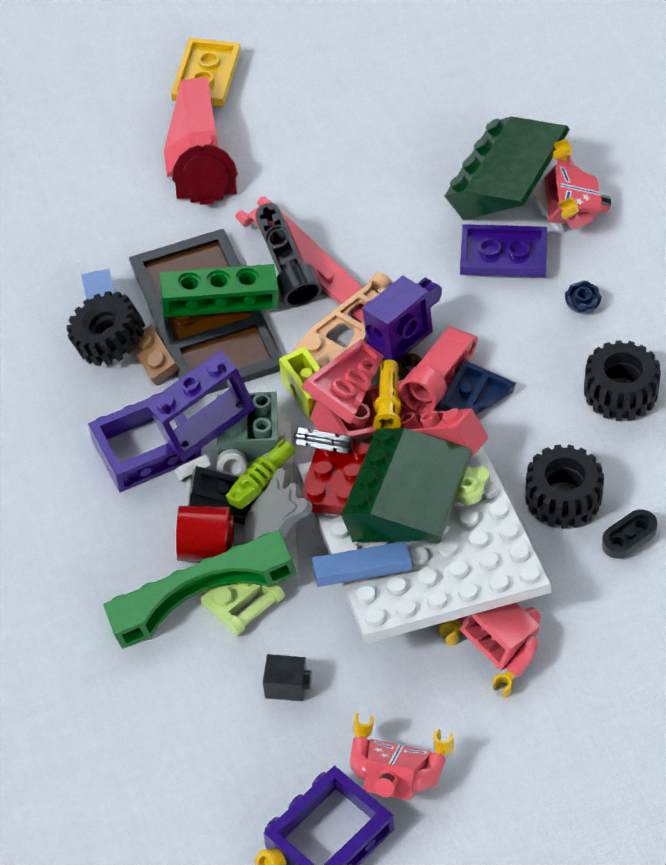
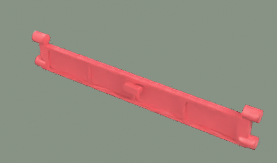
[235,196,416,360]

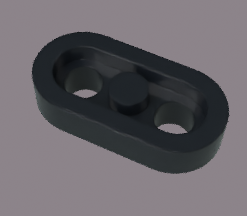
[602,509,657,559]

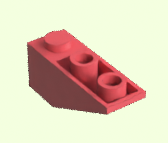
[400,408,489,457]

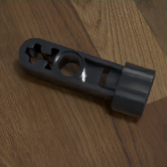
[255,203,322,307]

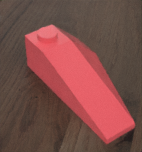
[164,77,218,177]
[310,380,411,439]

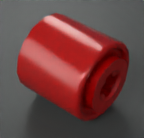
[176,506,234,561]

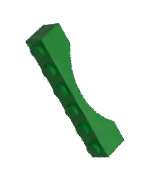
[103,530,298,649]

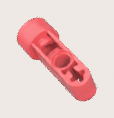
[398,326,478,414]

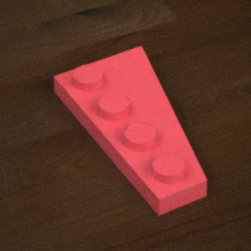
[302,339,384,424]

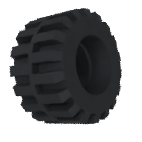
[584,340,661,421]
[525,444,604,529]

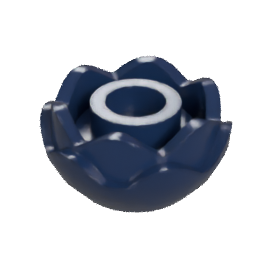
[565,281,602,314]

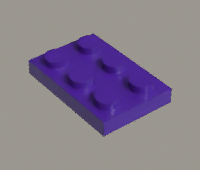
[460,224,547,277]

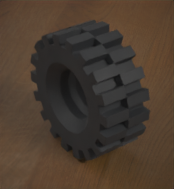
[66,291,145,366]

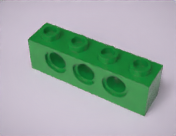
[159,264,278,317]

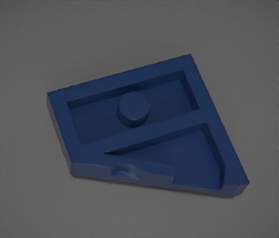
[439,360,516,415]

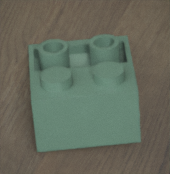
[217,391,278,463]

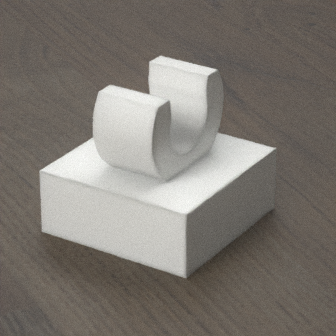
[174,454,211,490]

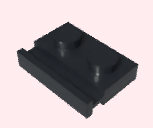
[187,466,251,525]

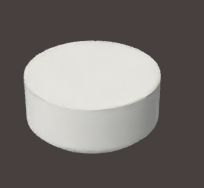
[217,449,247,477]

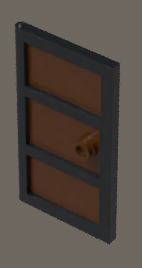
[129,229,282,395]

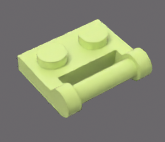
[201,584,285,636]

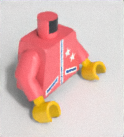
[544,139,611,230]
[439,603,541,698]
[350,713,454,800]

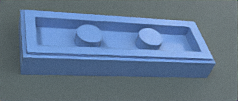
[311,541,412,587]

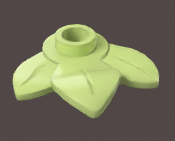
[456,465,490,505]

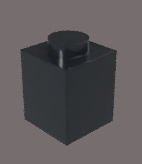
[263,654,312,701]

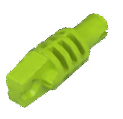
[226,439,296,509]

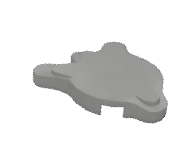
[242,468,312,545]

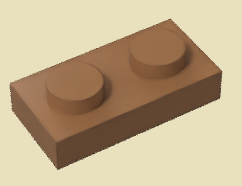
[132,324,180,385]

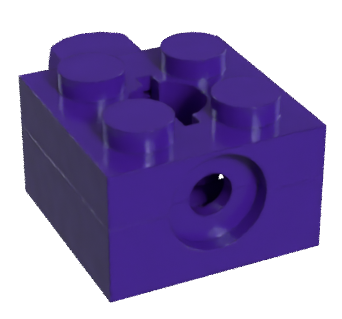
[362,275,442,362]

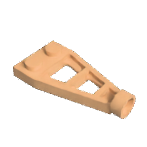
[293,272,393,368]

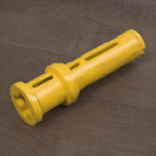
[373,359,401,430]

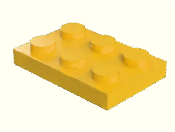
[171,38,241,107]

